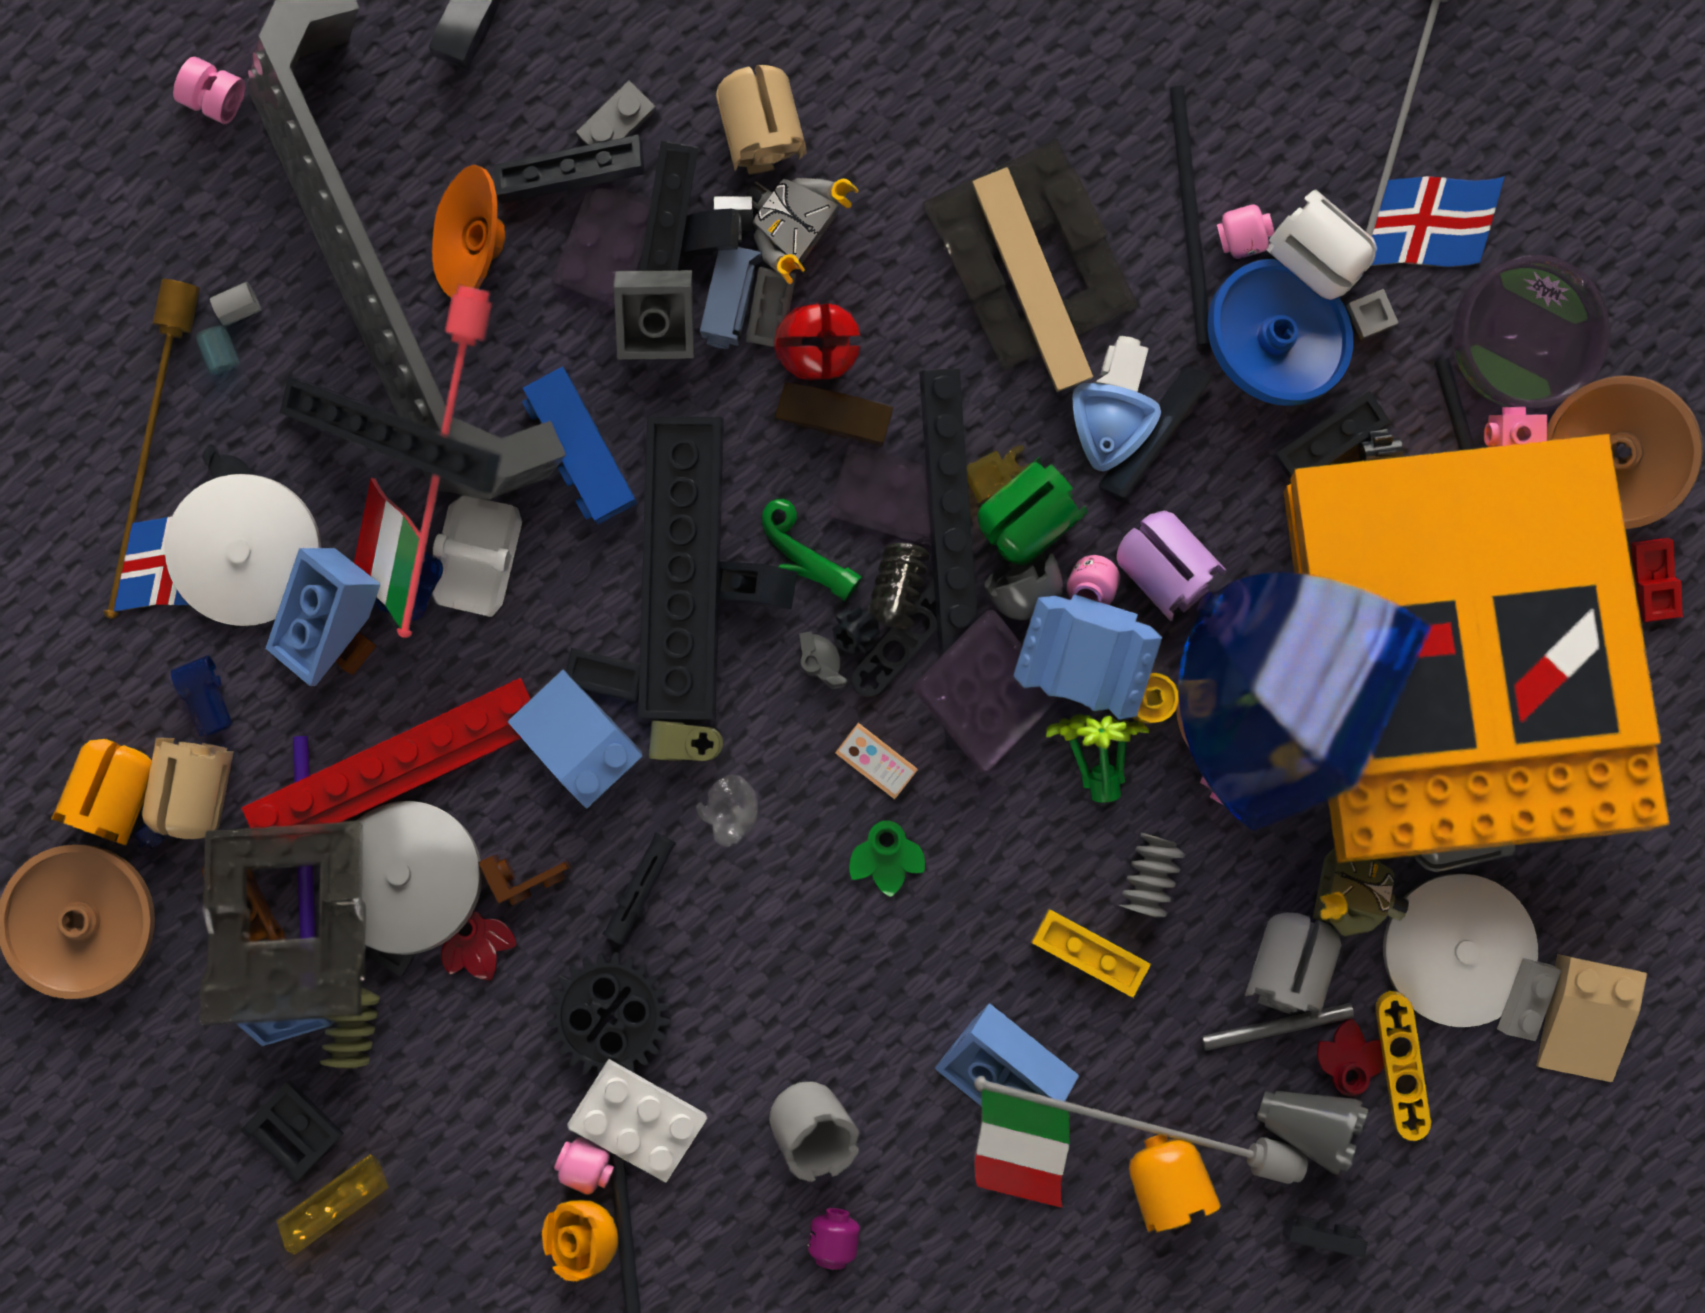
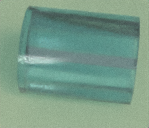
[195,325,240,375]

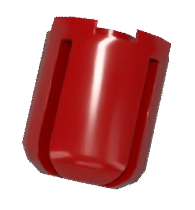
[774,303,861,380]

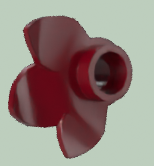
[441,910,517,981]
[1317,1019,1384,1097]

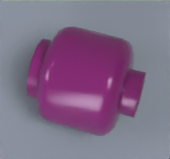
[808,1208,860,1270]

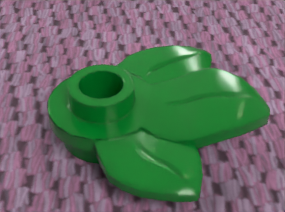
[849,821,925,897]

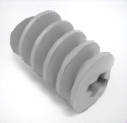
[1119,832,1185,917]

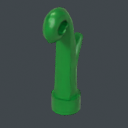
[762,499,862,602]

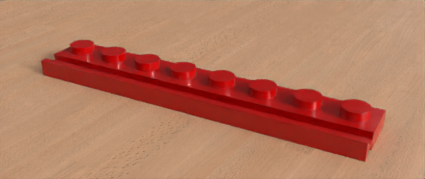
[241,678,531,858]

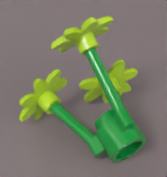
[1046,713,1149,803]

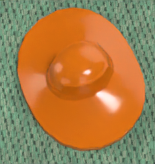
[432,164,506,298]

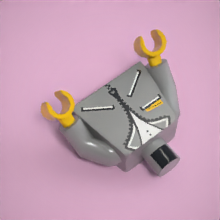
[745,178,859,284]

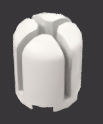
[1266,189,1377,300]

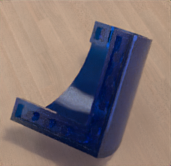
[1178,573,1432,831]

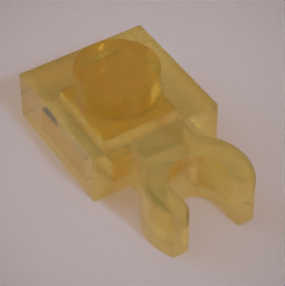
[967,445,1031,503]

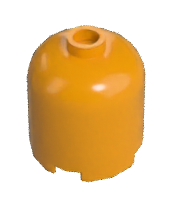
[1129,1134,1221,1232]

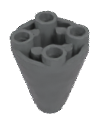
[1256,1091,1369,1175]

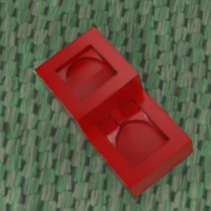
[1631,538,1683,622]

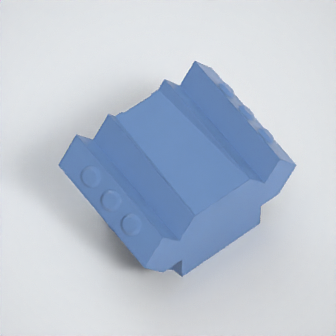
[1013,594,1162,719]

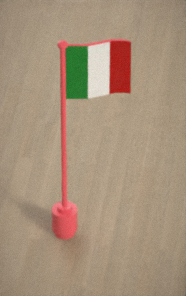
[354,285,492,638]

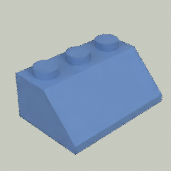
[934,1003,1079,1106]

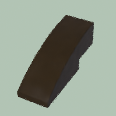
[775,382,894,447]

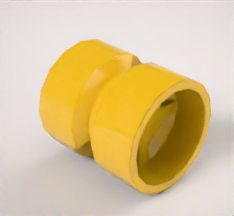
[1132,673,1179,723]

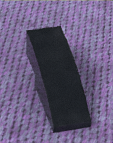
[429,0,501,70]

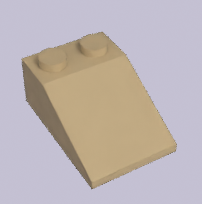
[1536,954,1647,1082]

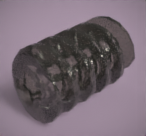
[868,543,930,629]

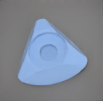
[1073,383,1161,471]

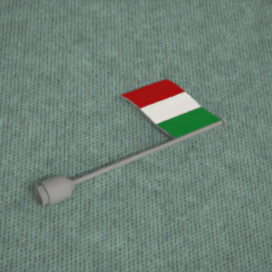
[974,1076,1308,1208]

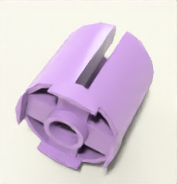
[1116,511,1227,621]

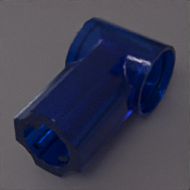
[171,655,233,737]

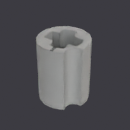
[210,281,261,327]

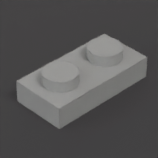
[576,81,656,145]
[1497,958,1562,1041]

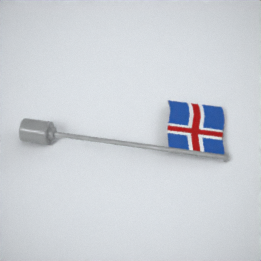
[1364,0,1505,272]

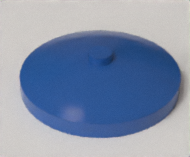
[1207,259,1353,406]

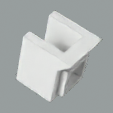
[1095,336,1148,392]

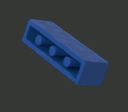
[522,366,638,524]

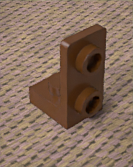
[478,854,571,906]

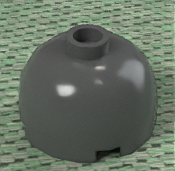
[985,553,1063,622]

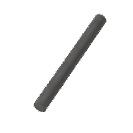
[1201,1003,1354,1051]

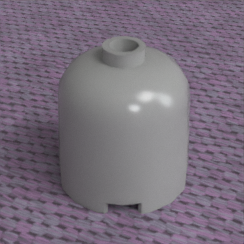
[769,1082,859,1182]

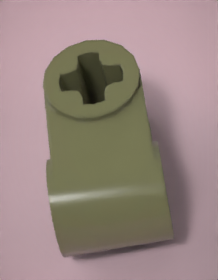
[649,720,723,761]

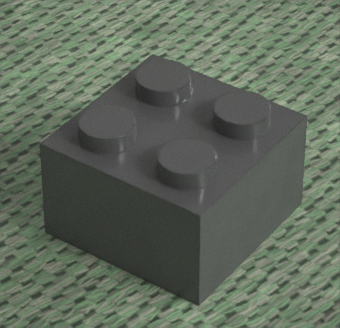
[614,270,694,360]

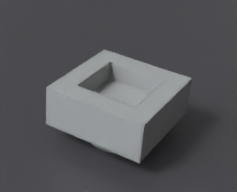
[1346,289,1398,340]

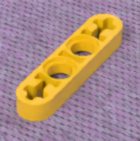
[1376,991,1431,1141]

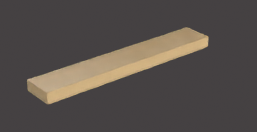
[972,167,1093,392]

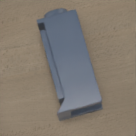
[700,247,763,349]

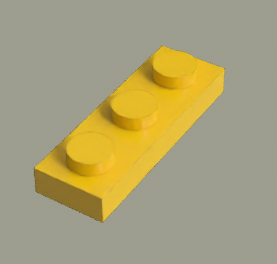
[1031,909,1151,998]

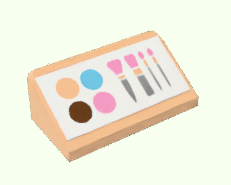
[835,723,918,799]

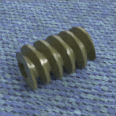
[320,985,380,1069]

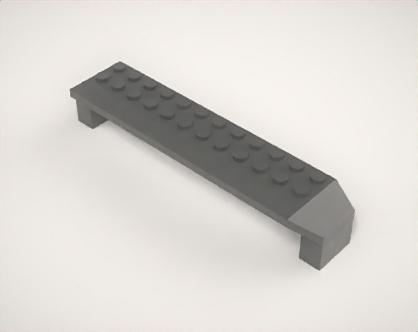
[247,0,566,500]

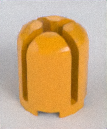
[52,739,152,846]

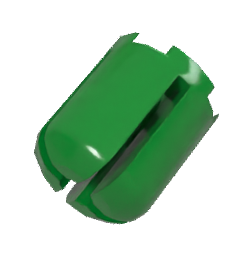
[978,456,1088,565]

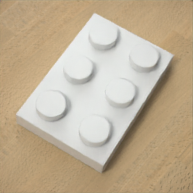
[568,1059,707,1182]

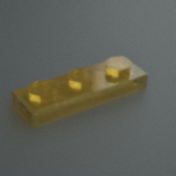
[277,1154,389,1255]

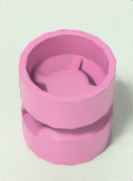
[173,57,246,124]

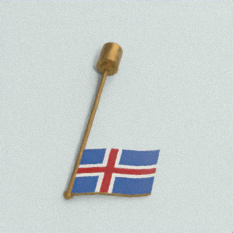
[104,279,200,619]

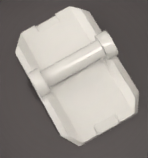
[429,495,522,617]

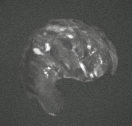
[696,775,759,847]

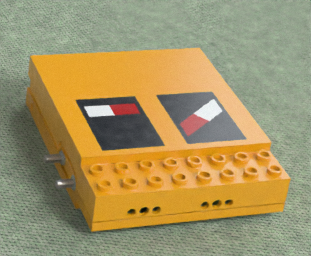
[1284,434,1669,863]

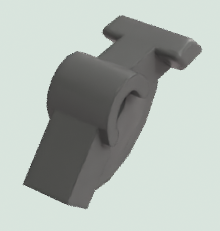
[799,631,847,689]

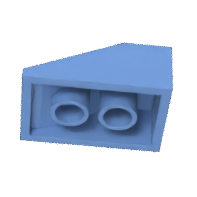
[265,548,381,686]
[507,669,642,809]

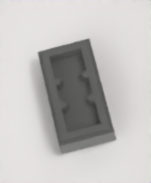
[746,267,796,347]

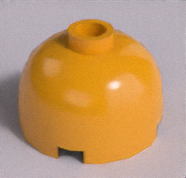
[542,1200,618,1282]

